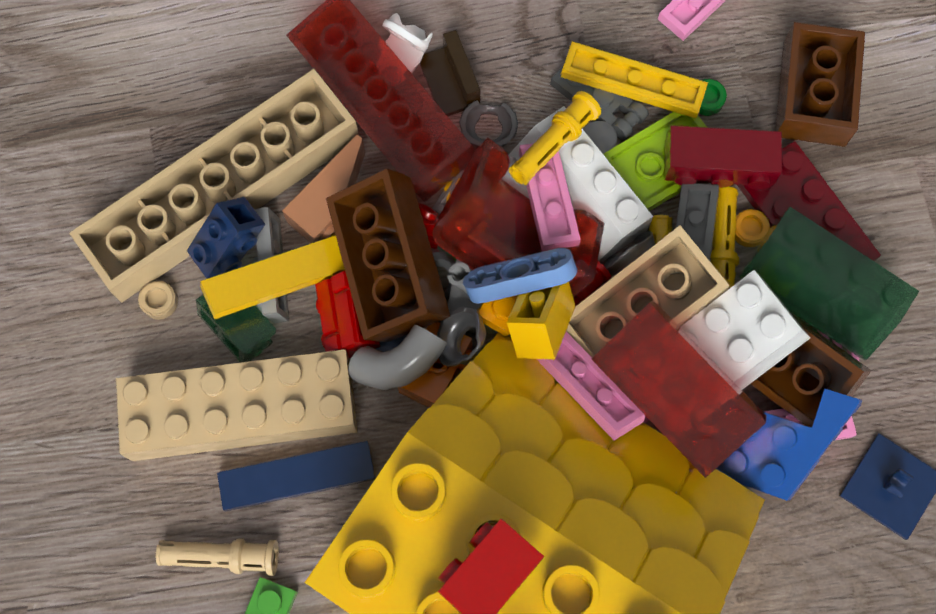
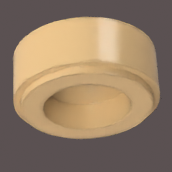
[138,281,178,320]

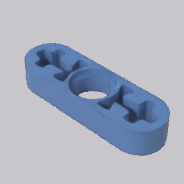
[463,248,578,304]

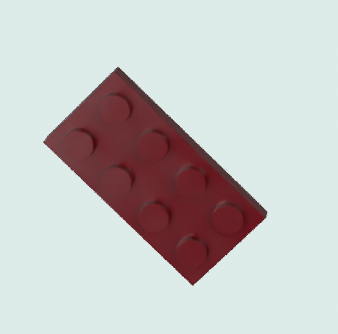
[736,141,881,295]

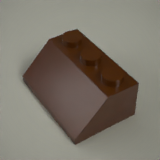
[750,311,872,427]

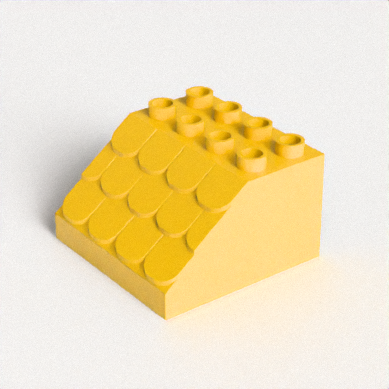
[304,332,765,614]

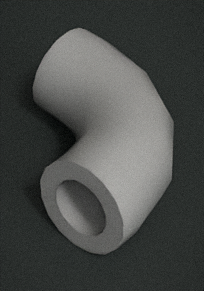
[348,324,447,390]

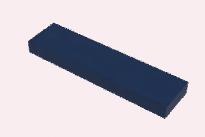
[217,441,376,512]

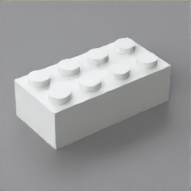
[631,270,810,431]

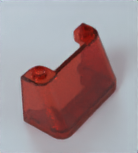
[433,137,605,297]

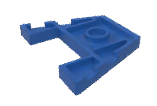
[712,388,862,501]

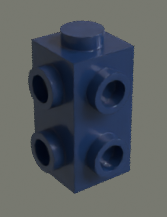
[187,197,266,279]

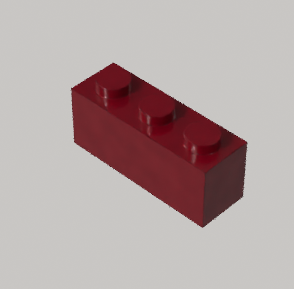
[665,126,782,190]

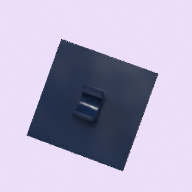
[839,433,936,540]

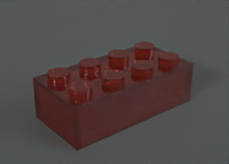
[591,301,767,478]

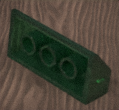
[739,207,919,361]

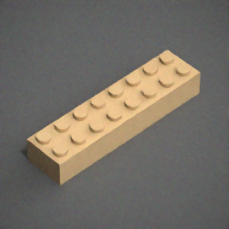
[69,69,359,303]

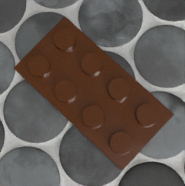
[326,169,451,343]

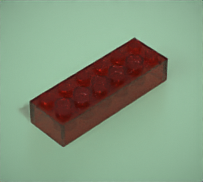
[286,0,479,202]

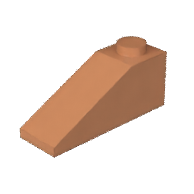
[282,135,365,243]

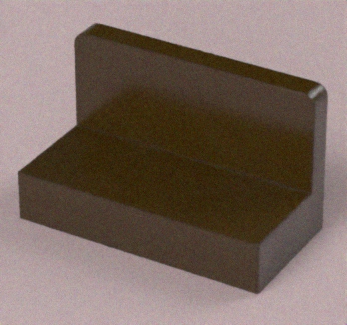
[420,30,480,118]

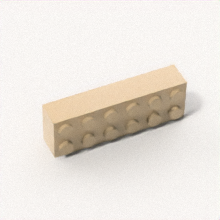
[116,349,358,461]

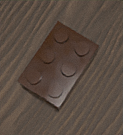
[775,22,865,147]

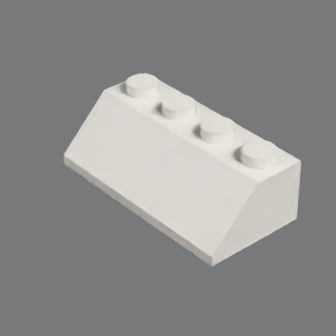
[507,106,653,263]

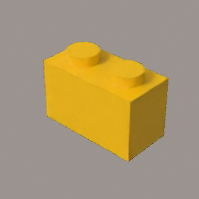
[507,282,575,360]

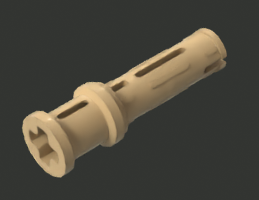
[156,538,279,576]

